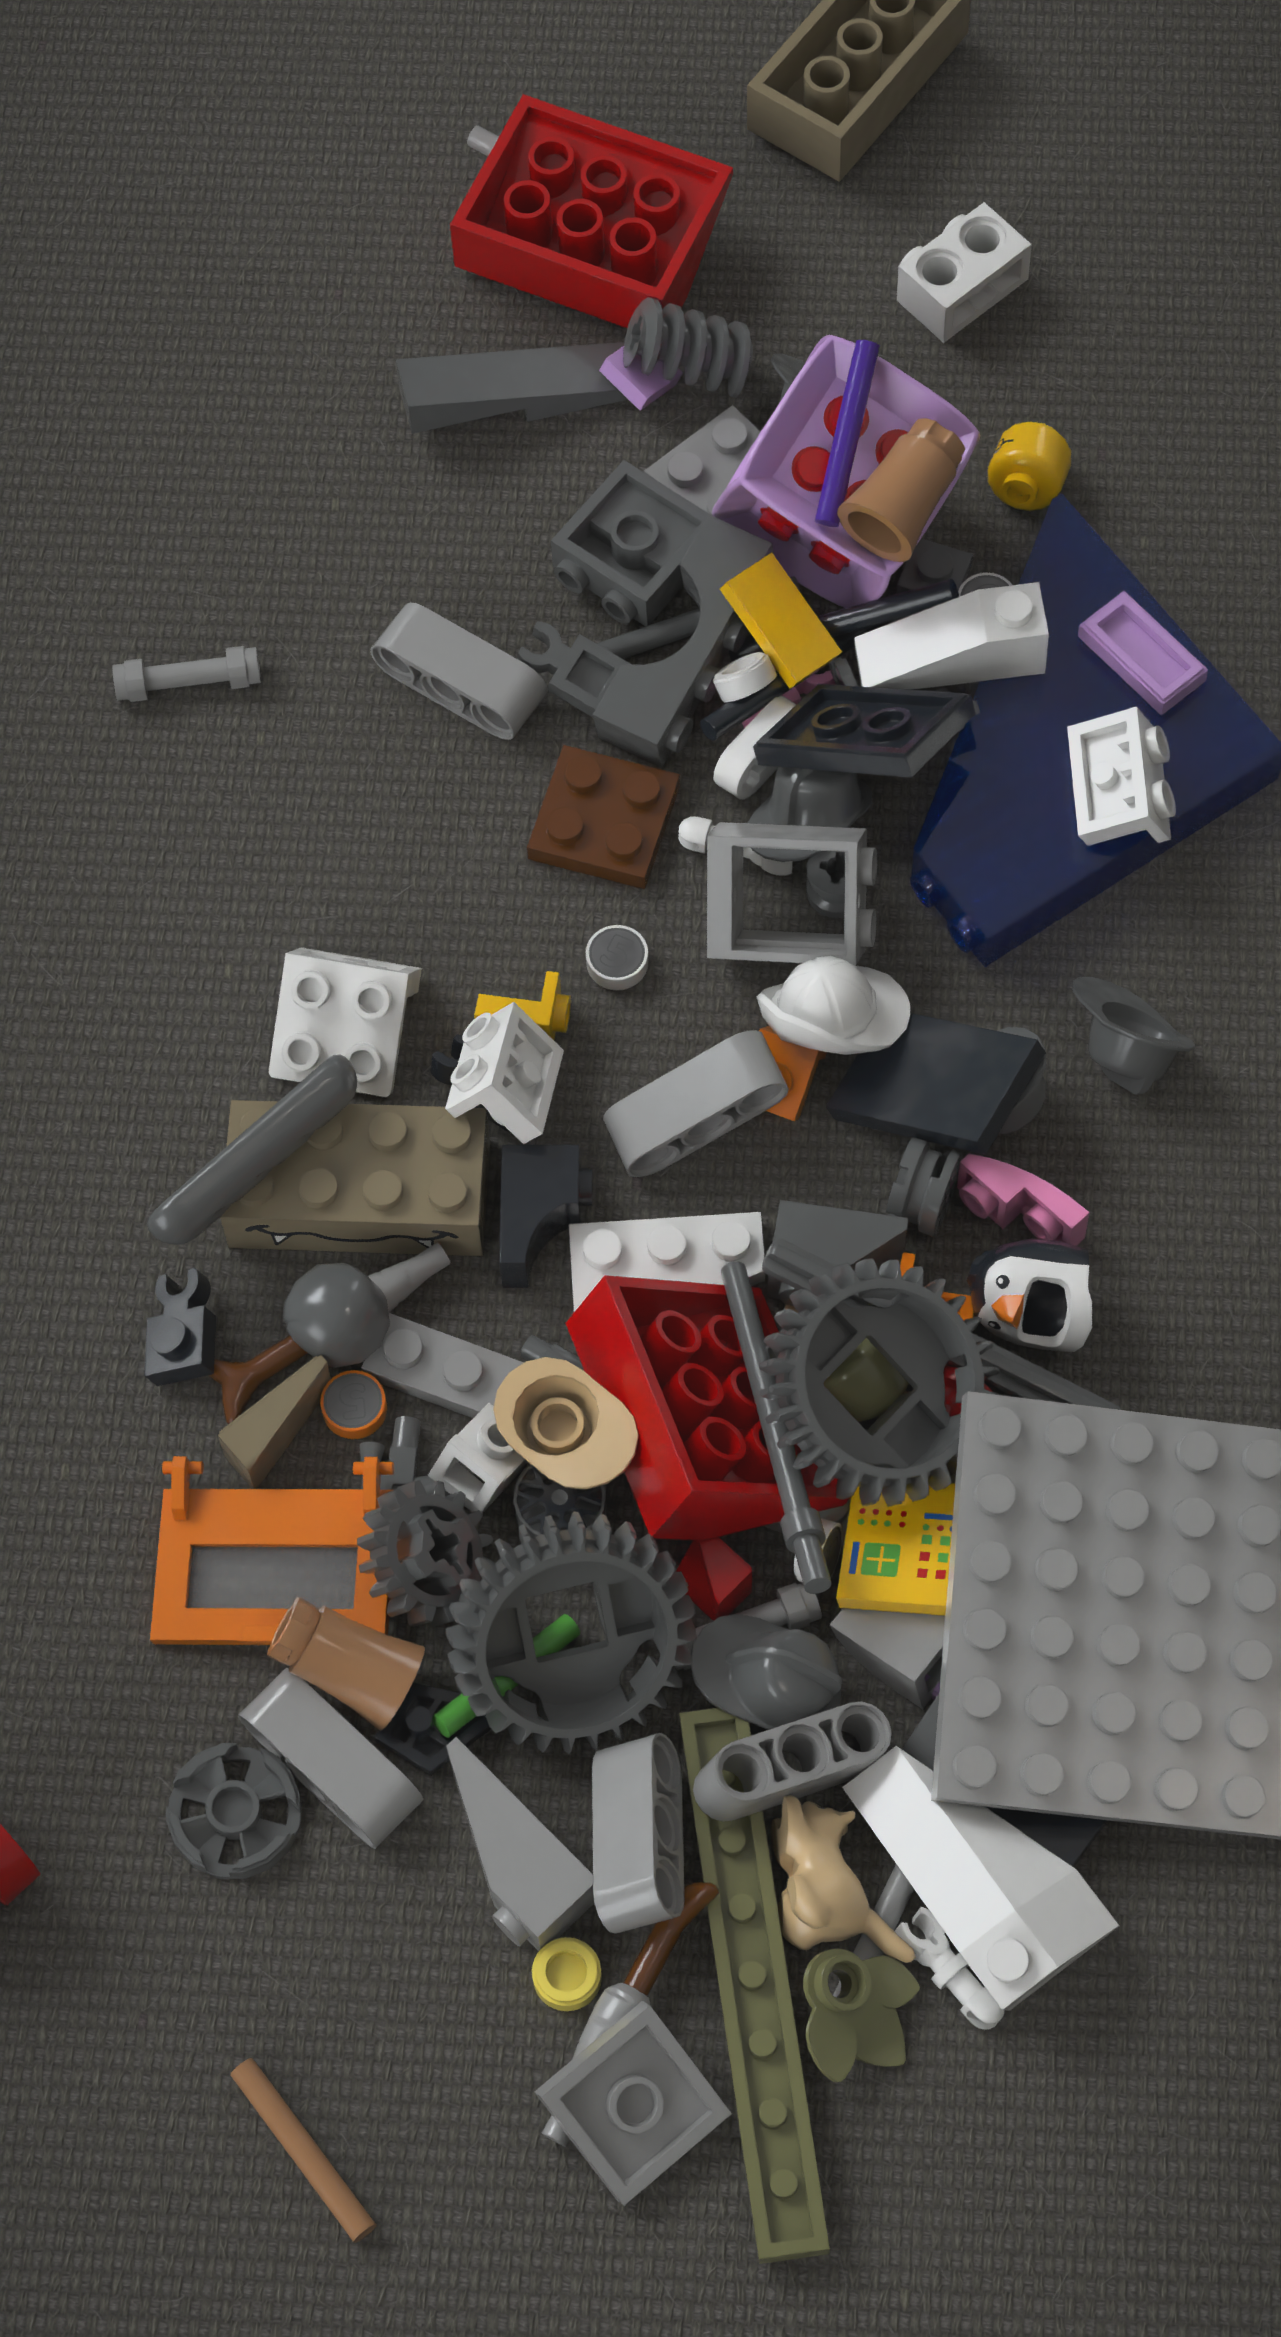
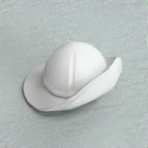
[757,956,910,1055]

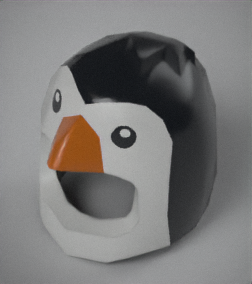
[966,1238,1093,1352]

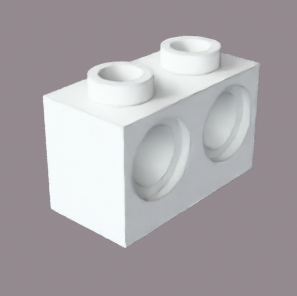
[897,202,1032,343]

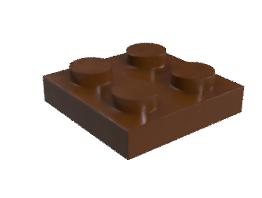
[527,745,680,889]

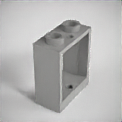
[707,822,877,966]

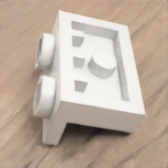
[1067,707,1176,846]
[445,1002,564,1144]

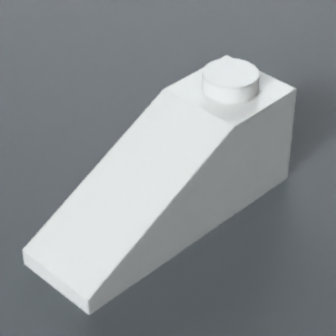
[854,582,1049,690]

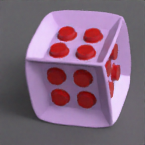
[712,335,980,608]

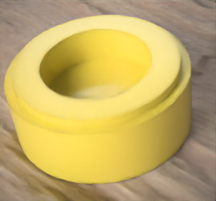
[532,1937,602,2011]

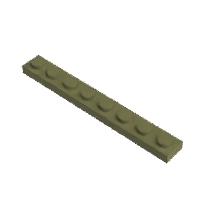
[679,1708,830,2264]

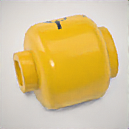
[987,422,1071,511]

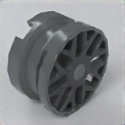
[886,1137,963,1238]
[513,1465,607,1537]

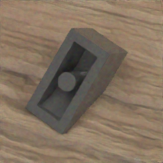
[767,1200,908,1306]

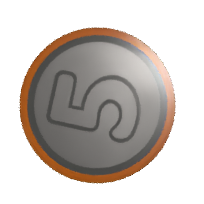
[320,1370,387,1439]

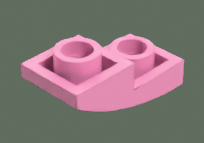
[957,1154,1089,1246]

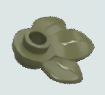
[803,1949,920,2083]

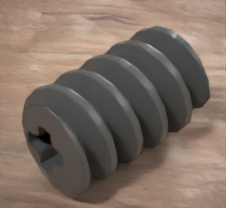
[623,297,753,398]

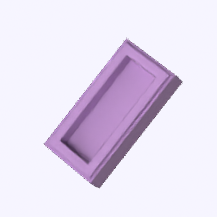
[1078,591,1208,716]

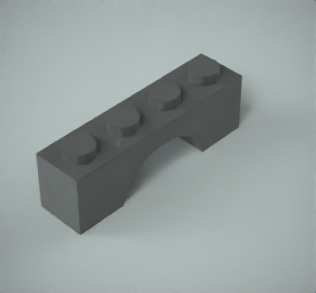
[593,514,774,768]

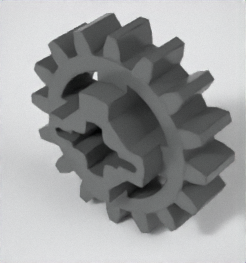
[357,1480,495,1627]

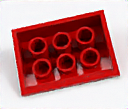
[450,94,733,328]
[565,1275,850,1540]

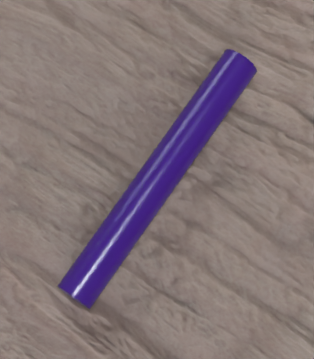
[815,340,880,527]

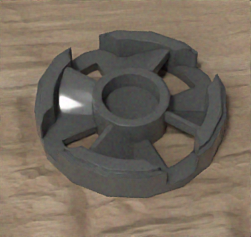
[166,1743,302,1879]

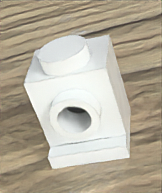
[428,1403,528,1513]

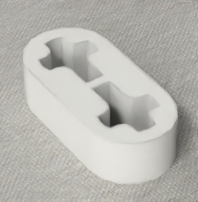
[713,696,796,800]

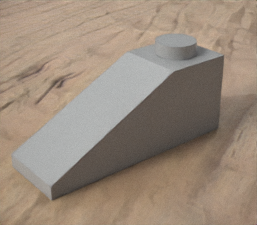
[446,1737,594,1951]

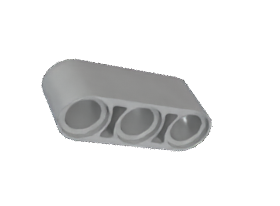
[370,602,548,740]
[603,1030,789,1177]
[238,1667,424,1849]
[693,1701,892,1822]
[592,1733,684,1934]

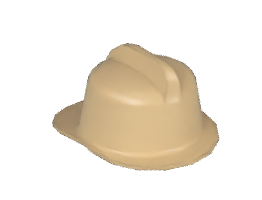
[493,1357,639,1490]

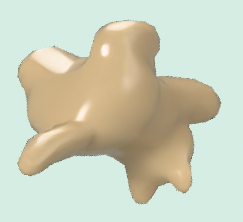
[771,1795,916,1963]

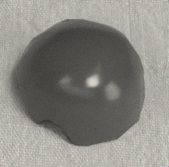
[283,1263,390,1368]

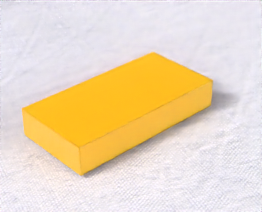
[720,552,842,689]

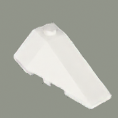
[842,1746,1120,2010]

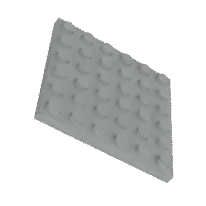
[931,1391,1281,1839]

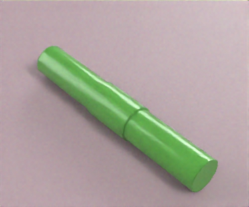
[432,1614,580,1738]

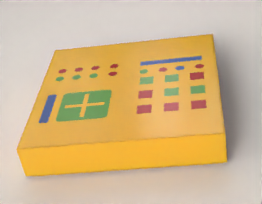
[836,1483,955,1616]

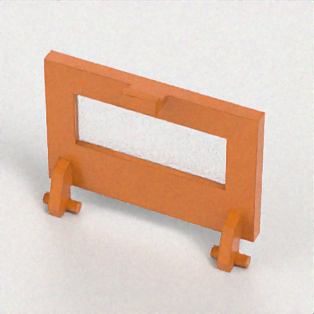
[150,1456,394,1645]

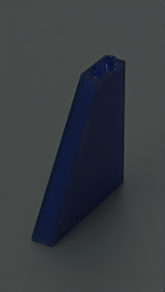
[910,493,1281,967]

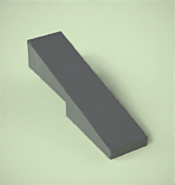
[395,342,628,434]

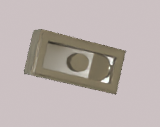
[218,1355,331,1489]

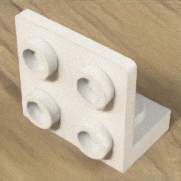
[269,948,422,1097]

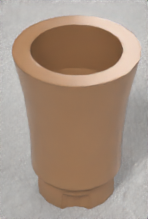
[837,418,966,562]
[267,1597,425,1731]

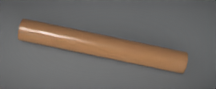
[230,2058,376,2243]

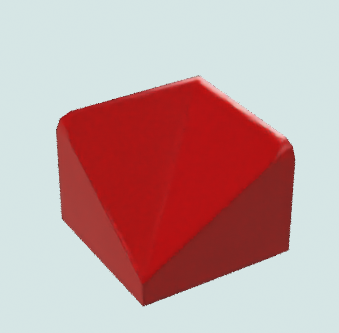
[676,1537,752,1621]

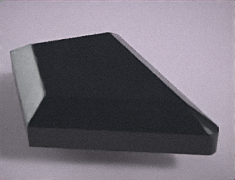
[374,1682,492,1776]

